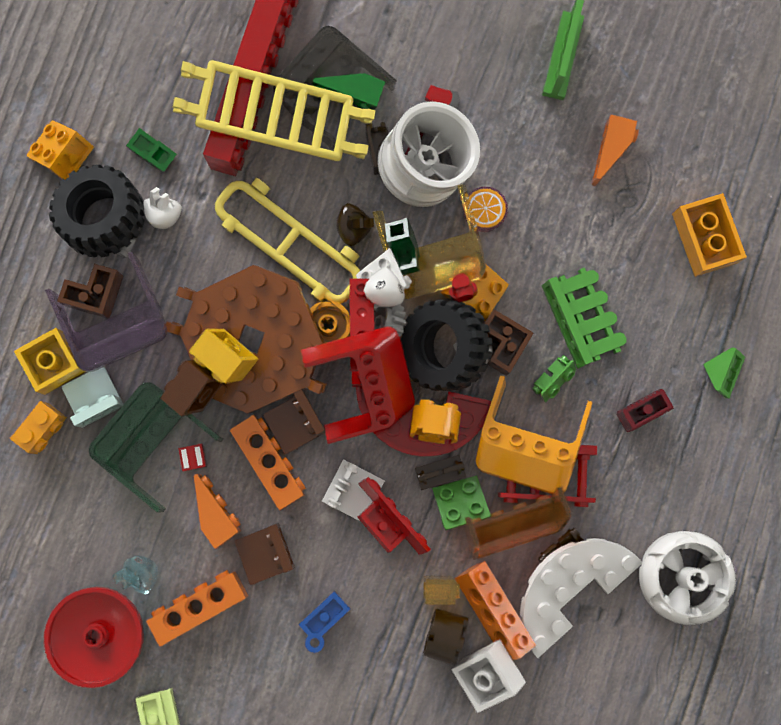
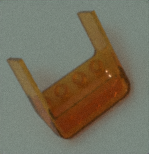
[464,486,572,560]

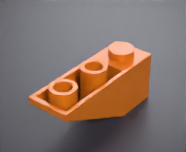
[194,474,241,549]

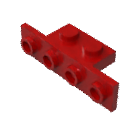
[357,477,431,555]

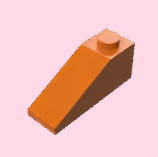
[591,115,639,186]

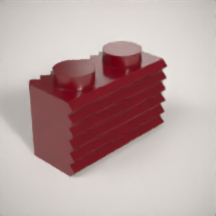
[616,389,674,432]

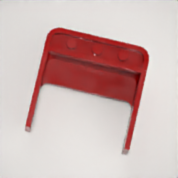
[301,327,415,444]

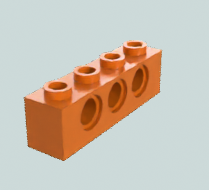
[230,415,306,511]
[454,561,536,660]
[146,570,248,647]

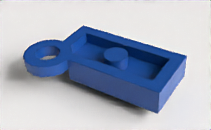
[299,591,351,653]

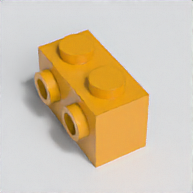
[10,401,67,454]

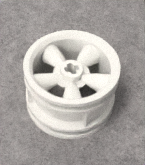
[378,102,480,207]

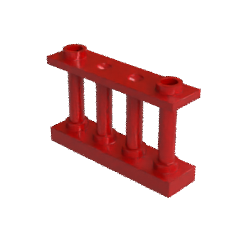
[350,278,374,387]
[498,445,597,507]

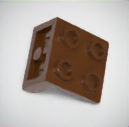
[263,389,325,455]
[235,523,295,585]

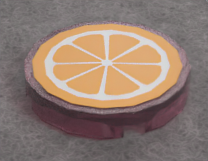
[463,187,508,232]

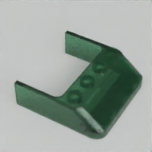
[89,382,224,513]

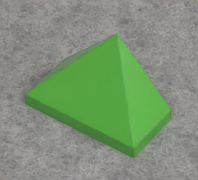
[703,348,745,399]

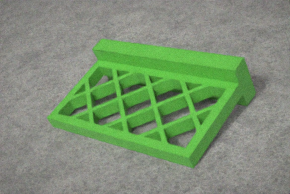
[542,0,584,100]

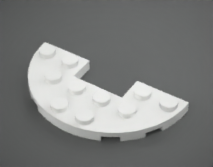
[520,538,642,658]

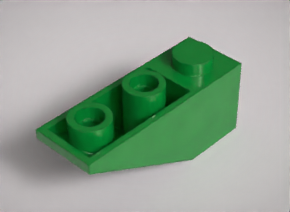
[311,73,385,110]

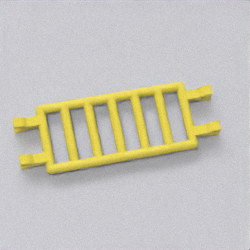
[173,60,375,161]

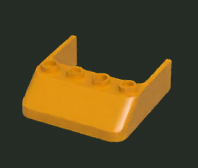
[476,375,593,495]

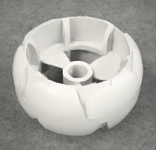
[639,531,736,625]

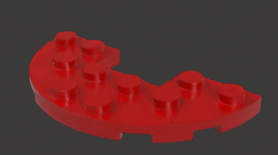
[356,387,492,457]

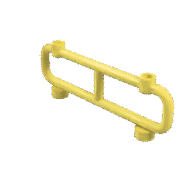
[215,178,360,304]

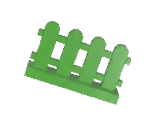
[542,268,626,369]

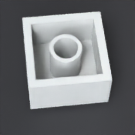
[451,639,526,713]

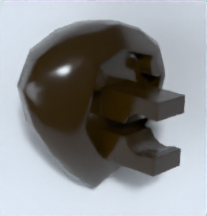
[336,203,374,247]

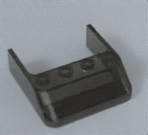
[273,26,397,151]

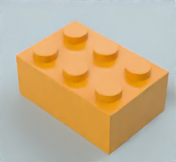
[672,193,747,277]

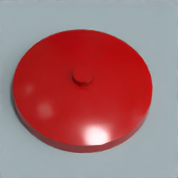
[44,587,144,688]

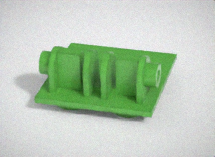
[432,475,491,531]

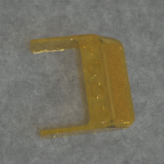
[372,184,486,299]

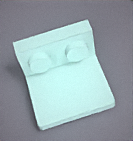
[62,366,124,428]

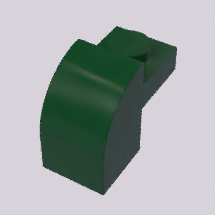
[385,218,420,275]

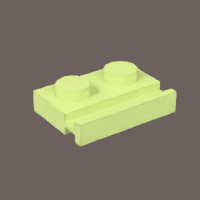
[136,688,180,725]

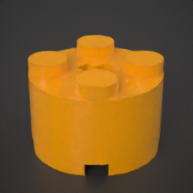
[310,301,350,343]
[410,400,461,444]

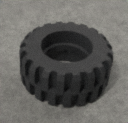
[49,164,145,258]
[400,300,492,391]

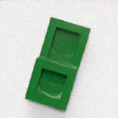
[126,128,177,173]

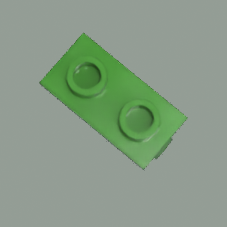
[532,355,576,403]

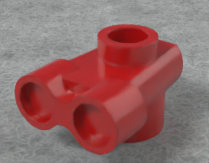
[449,274,478,302]

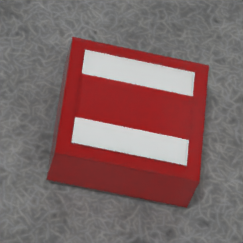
[178,444,207,472]

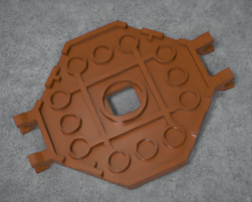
[164,265,327,414]

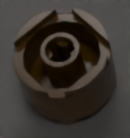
[423,608,469,665]

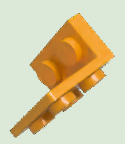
[26,120,94,180]
[441,256,509,321]

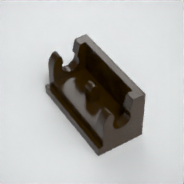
[366,122,389,175]

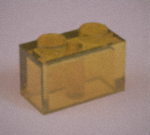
[423,576,460,605]

